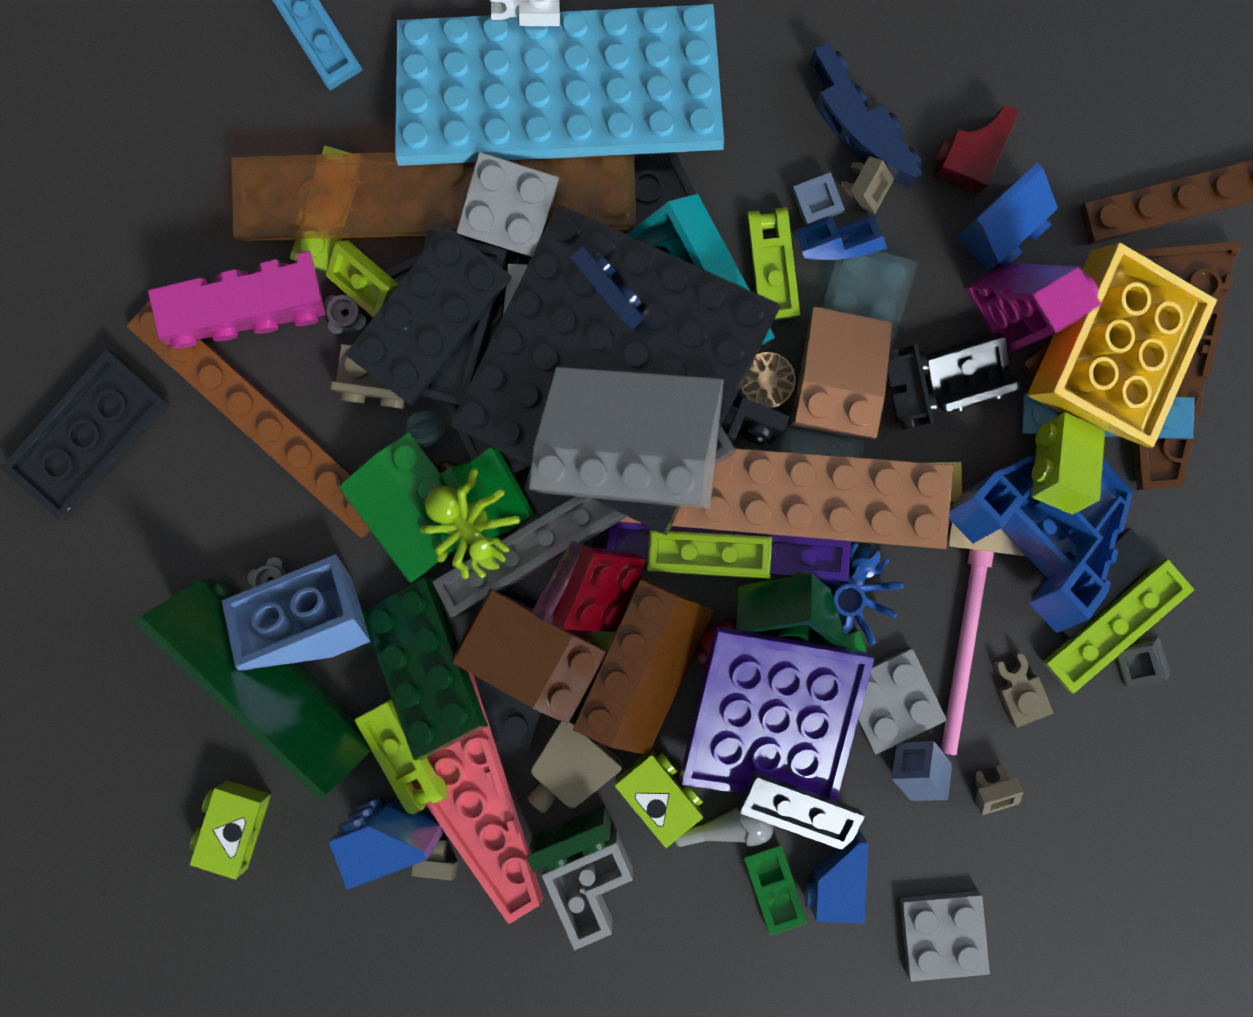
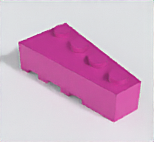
[148,251,326,349]
[964,263,1102,353]

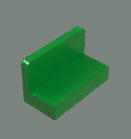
[440,447,534,539]

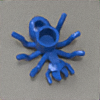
[819,542,904,645]

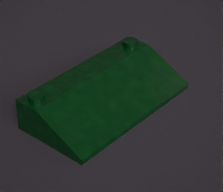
[135,578,372,801]

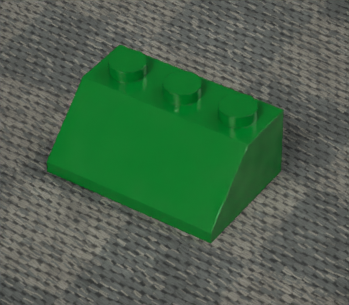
[338,432,461,584]

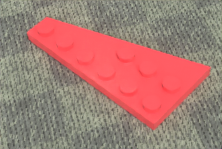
[411,672,544,924]

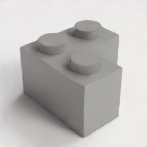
[541,831,633,951]

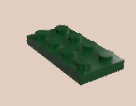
[362,577,488,760]

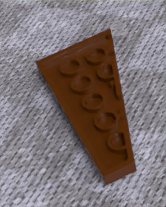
[1133,241,1242,490]

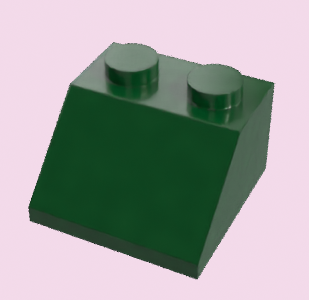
[736,572,847,649]

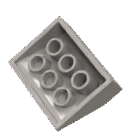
[529,367,723,509]

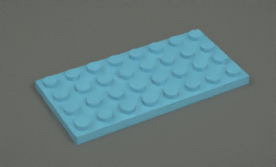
[395,4,724,166]

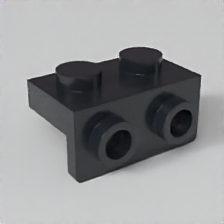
[926,332,1020,412]

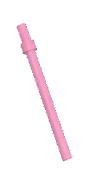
[941,549,994,755]

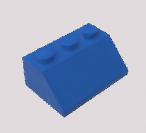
[329,797,444,890]

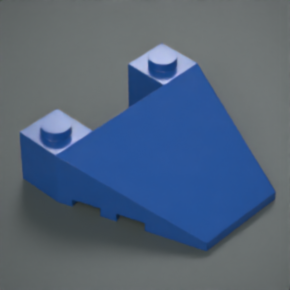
[949,454,1133,633]

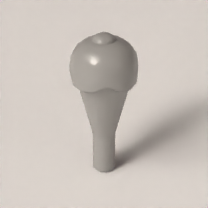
[675,807,774,847]

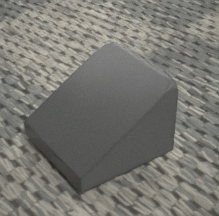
[1116,636,1170,688]

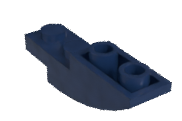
[809,41,923,187]

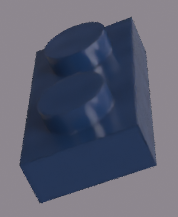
[570,246,645,330]

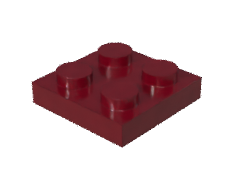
[552,546,646,632]

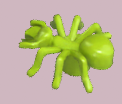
[420,468,520,579]

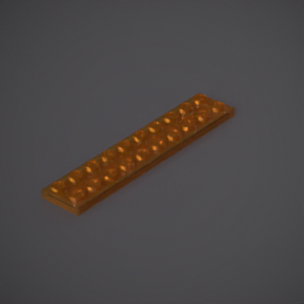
[232,152,636,241]

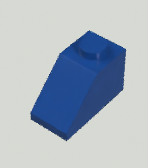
[805,833,868,924]

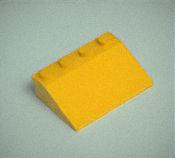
[1027,242,1217,448]

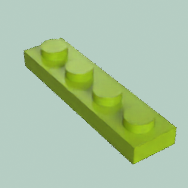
[1043,559,1195,694]

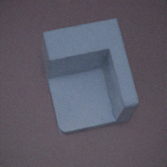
[891,741,952,801]

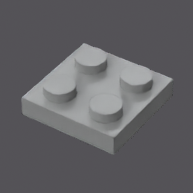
[456,152,560,257]
[858,647,947,755]
[900,891,990,982]

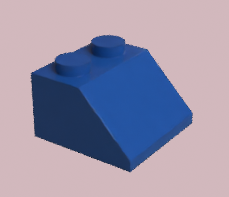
[956,162,1058,271]

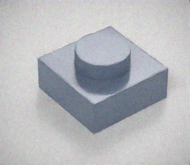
[791,172,845,226]

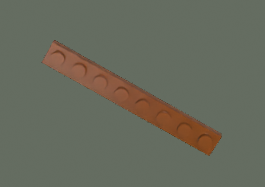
[126,300,370,538]

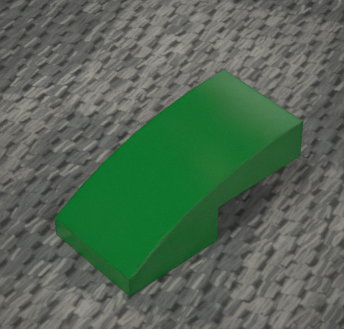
[744,845,808,936]

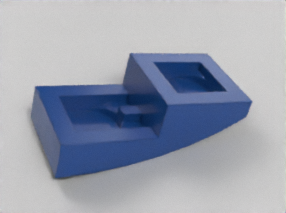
[795,215,887,260]

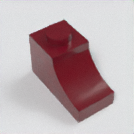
[933,105,1019,195]

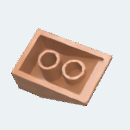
[789,306,892,441]

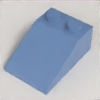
[222,554,370,671]

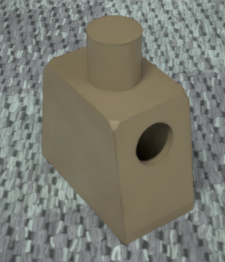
[527,716,623,813]

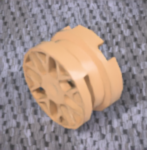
[739,352,796,409]

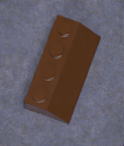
[573,576,714,755]

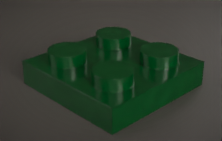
[526,805,611,872]

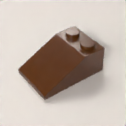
[451,588,607,724]

